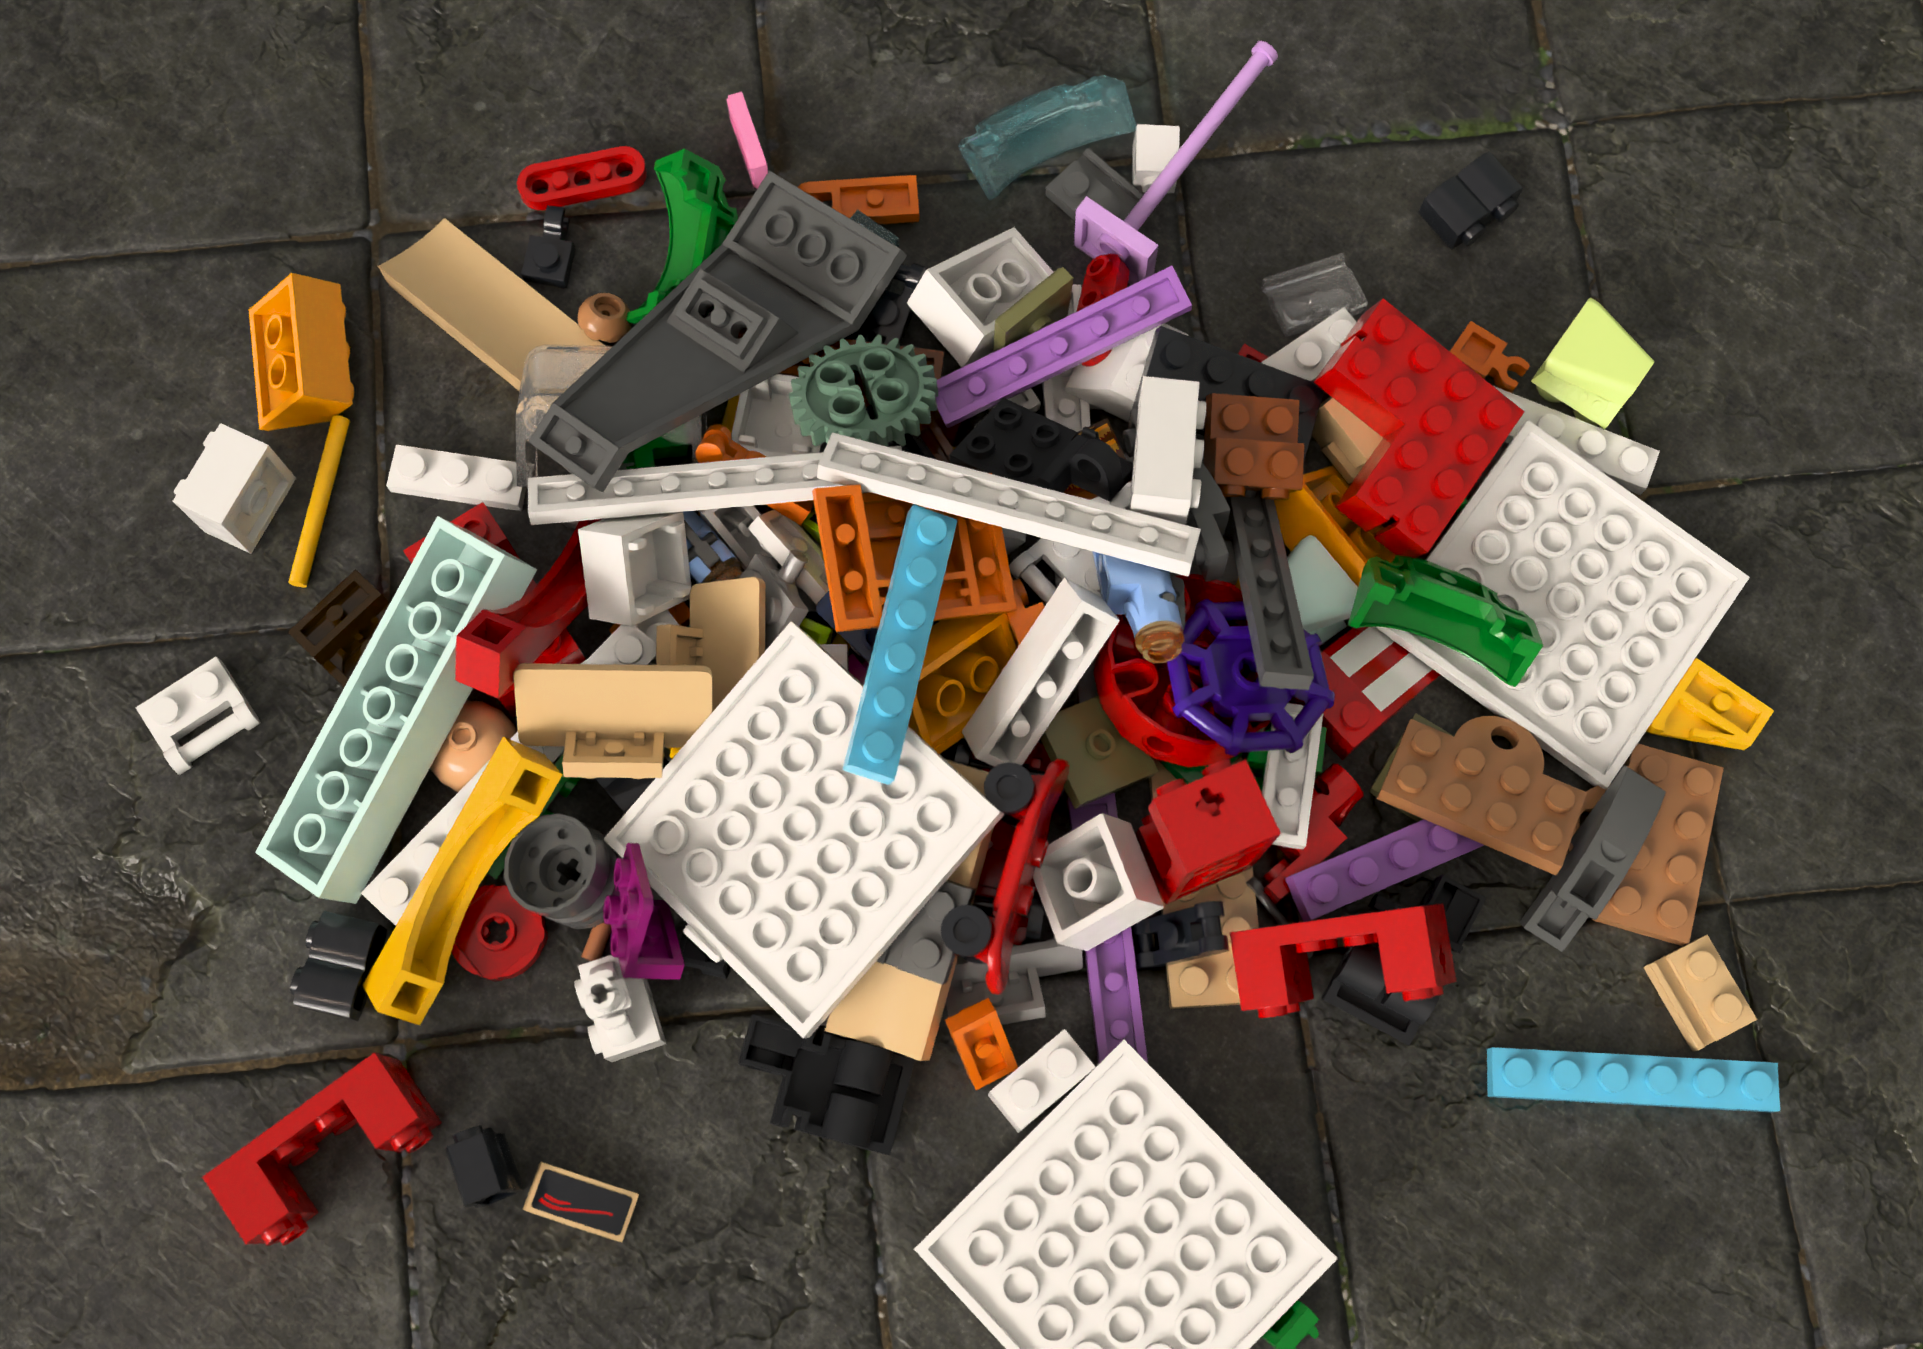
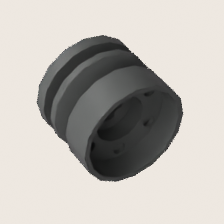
[504,813,622,929]

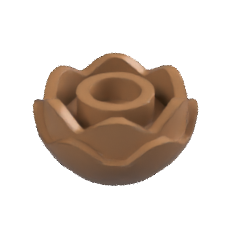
[578,293,632,343]

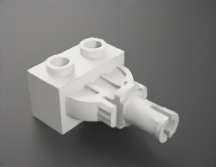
[574,955,667,1062]

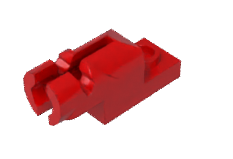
[1264,763,1364,904]

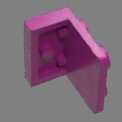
[603,842,685,980]

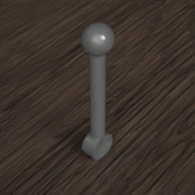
[1246,877,1314,959]

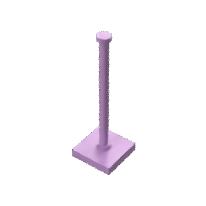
[1074,41,1278,285]

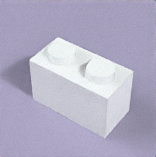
[988,1029,1096,1133]

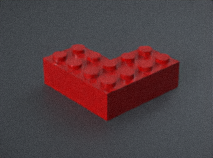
[1314,298,1525,558]

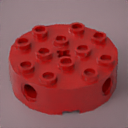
[1094,574,1271,767]

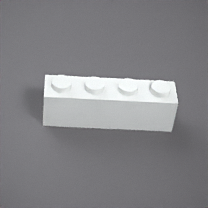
[962,577,1120,767]

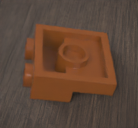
[1203,393,1304,500]

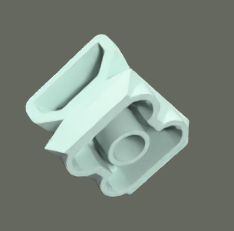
[1287,535,1358,645]

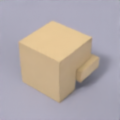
[1312,396,1383,484]

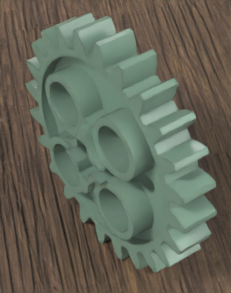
[789,335,939,447]

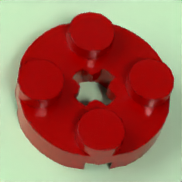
[451,885,548,982]

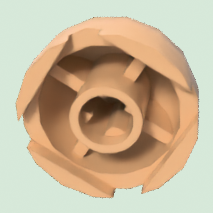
[430,701,517,792]

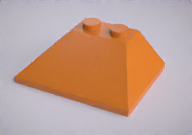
[812,473,1017,632]

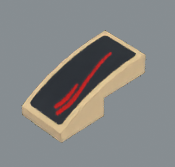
[523,1161,639,1242]

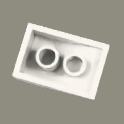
[907,227,1053,367]

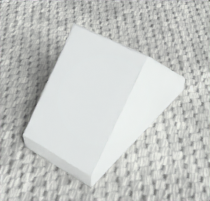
[699,505,772,570]

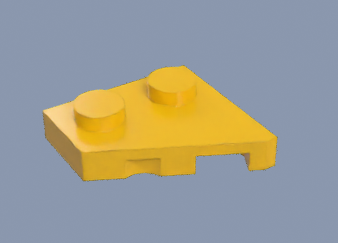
[1646,658,1774,750]

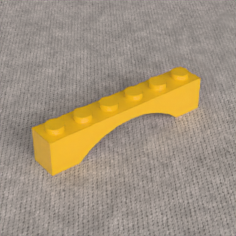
[362,736,563,1025]

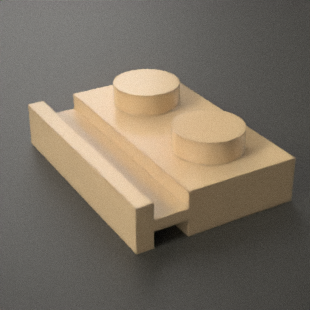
[1643,935,1757,1052]

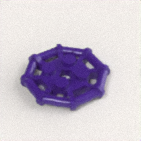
[1161,599,1335,757]

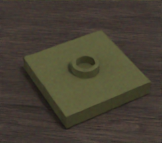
[993,267,1074,352]
[1040,696,1159,809]

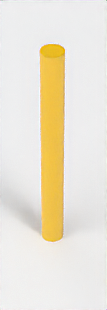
[288,415,350,588]

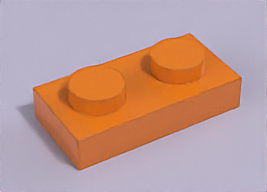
[945,998,1018,1090]

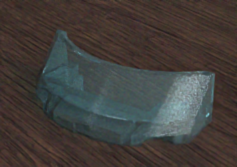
[958,75,1136,200]

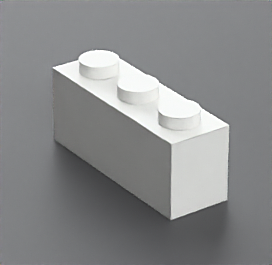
[1129,376,1206,525]

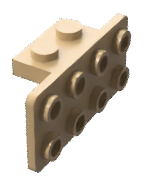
[656,577,766,711]
[514,663,713,779]

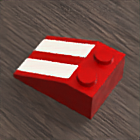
[1289,627,1440,761]

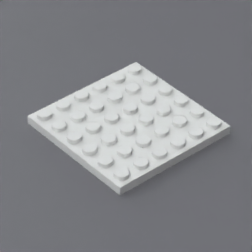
[1376,420,1750,789]
[604,622,1004,1038]
[914,1040,1338,1349]

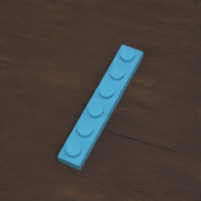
[842,504,958,785]
[1487,1047,1780,1112]

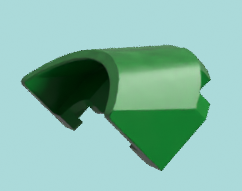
[626,149,738,324]
[1348,555,1543,687]

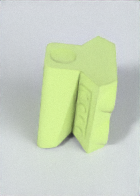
[1531,297,1655,429]

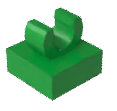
[1261,1300,1319,1349]

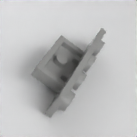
[946,937,1083,1025]

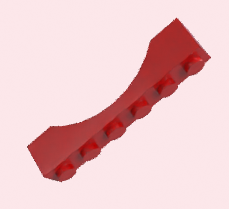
[455,519,602,698]

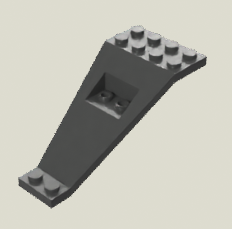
[528,171,907,492]

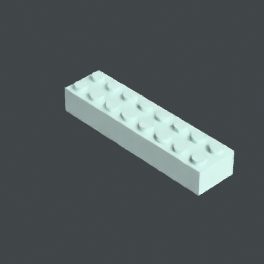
[255,516,537,904]

